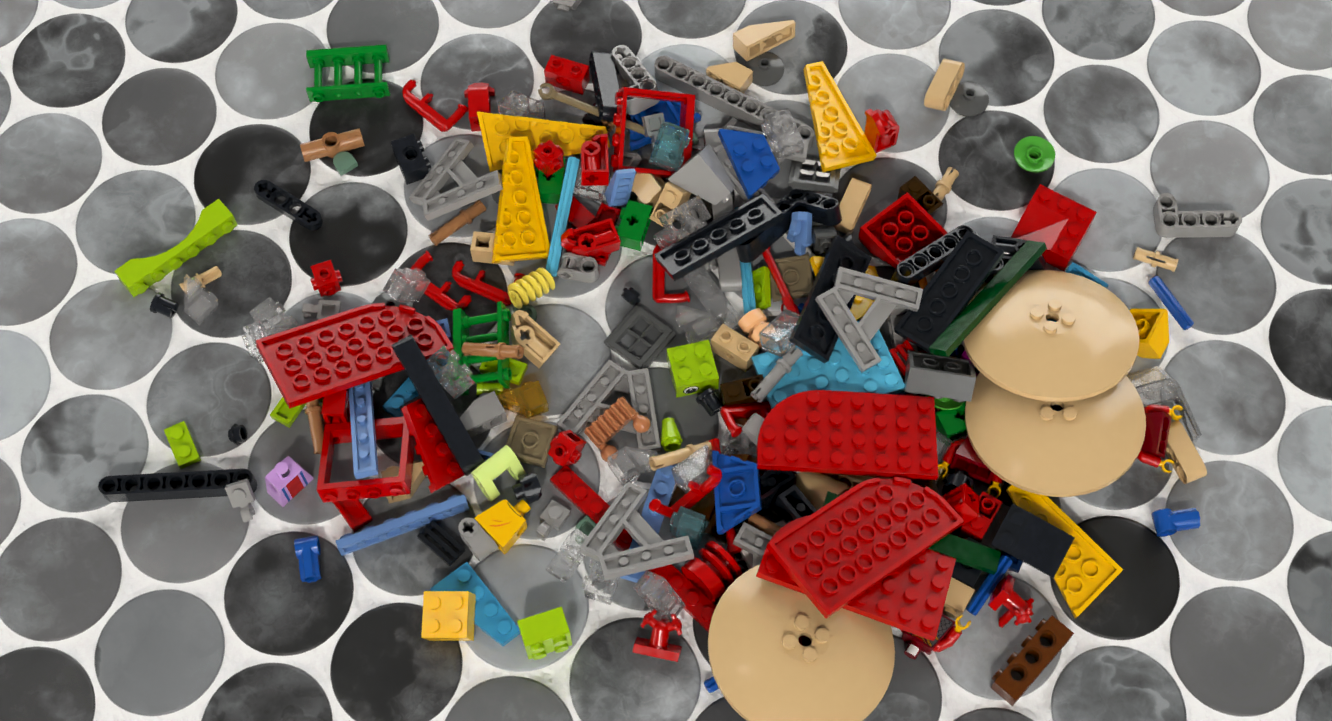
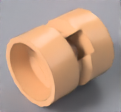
[738,308,777,349]

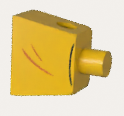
[474,499,531,555]

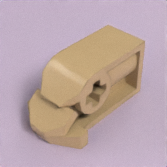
[511,310,560,369]

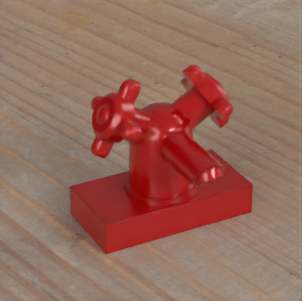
[988,573,1034,628]
[633,609,682,662]

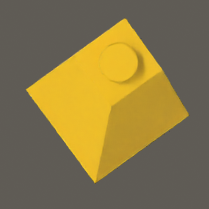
[1130,309,1169,359]

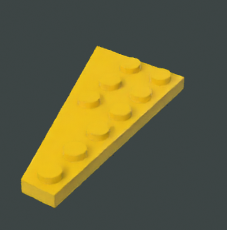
[803,61,877,173]
[477,111,610,172]
[492,136,550,263]
[1006,485,1123,618]

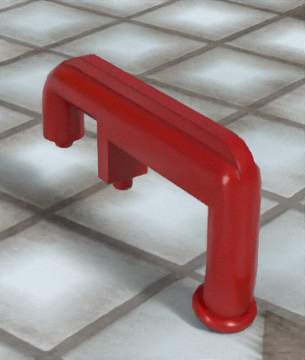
[402,79,469,132]
[652,237,690,303]
[405,250,472,311]
[452,260,525,306]
[720,402,771,438]
[649,465,723,519]

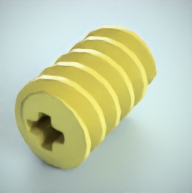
[508,267,555,309]

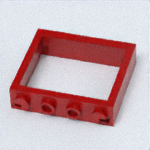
[610,87,695,178]
[317,416,415,503]

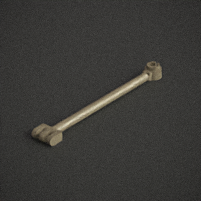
[538,83,679,155]

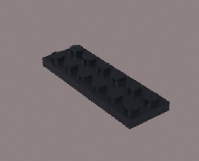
[654,194,785,281]
[894,231,1004,354]
[789,235,872,363]

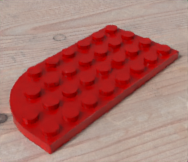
[256,303,454,409]
[757,390,939,480]
[766,477,964,619]
[756,515,956,641]

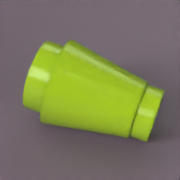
[661,418,683,452]

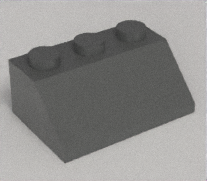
[904,350,976,402]

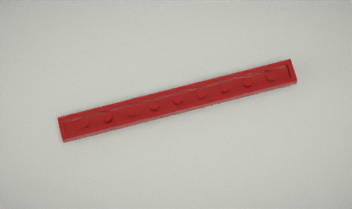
[550,466,716,633]

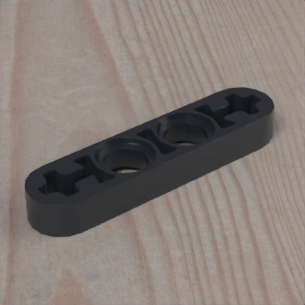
[254,180,323,231]

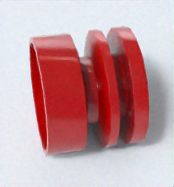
[681,540,742,602]

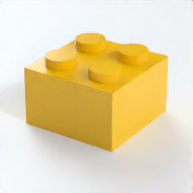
[421,591,476,641]

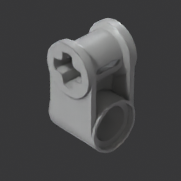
[557,252,599,283]
[458,517,498,562]

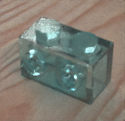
[649,122,690,171]
[669,506,706,550]

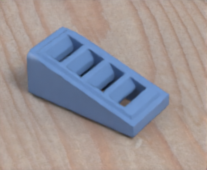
[604,169,636,207]

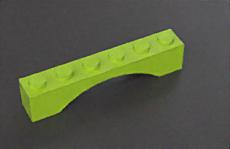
[114,199,237,297]

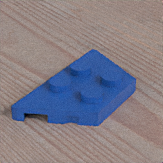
[630,100,701,151]
[718,129,780,200]
[712,450,762,535]

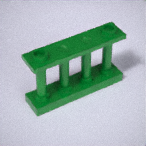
[306,45,390,102]
[453,301,512,396]

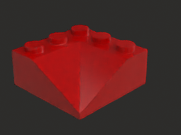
[1011,184,1097,272]
[858,192,948,268]

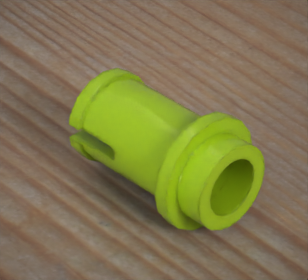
[477,382,504,396]

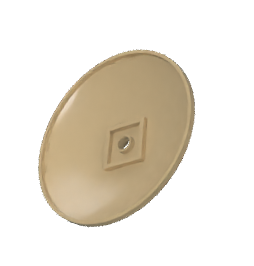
[962,270,1139,402]
[965,372,1146,497]
[708,564,895,721]

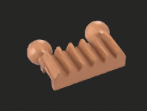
[584,396,650,462]

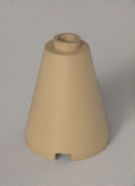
[795,472,851,510]

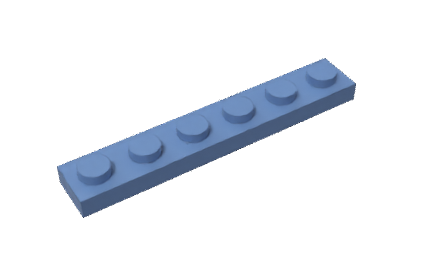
[349,381,378,479]
[620,464,681,585]
[336,494,469,556]

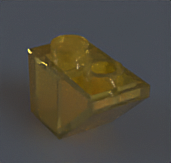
[497,380,549,418]

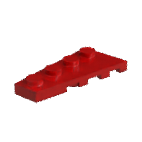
[401,399,465,493]

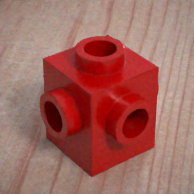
[533,140,564,177]
[310,259,343,297]
[547,430,586,466]

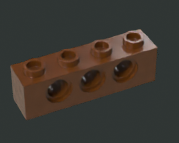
[991,615,1074,706]

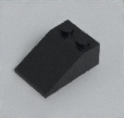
[991,504,1075,578]

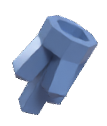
[787,211,813,256]

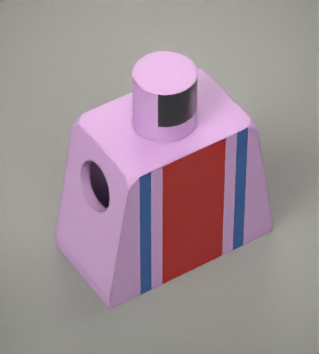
[265,456,314,507]

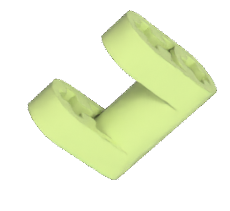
[471,445,526,502]

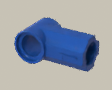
[1151,508,1200,537]
[294,535,321,583]

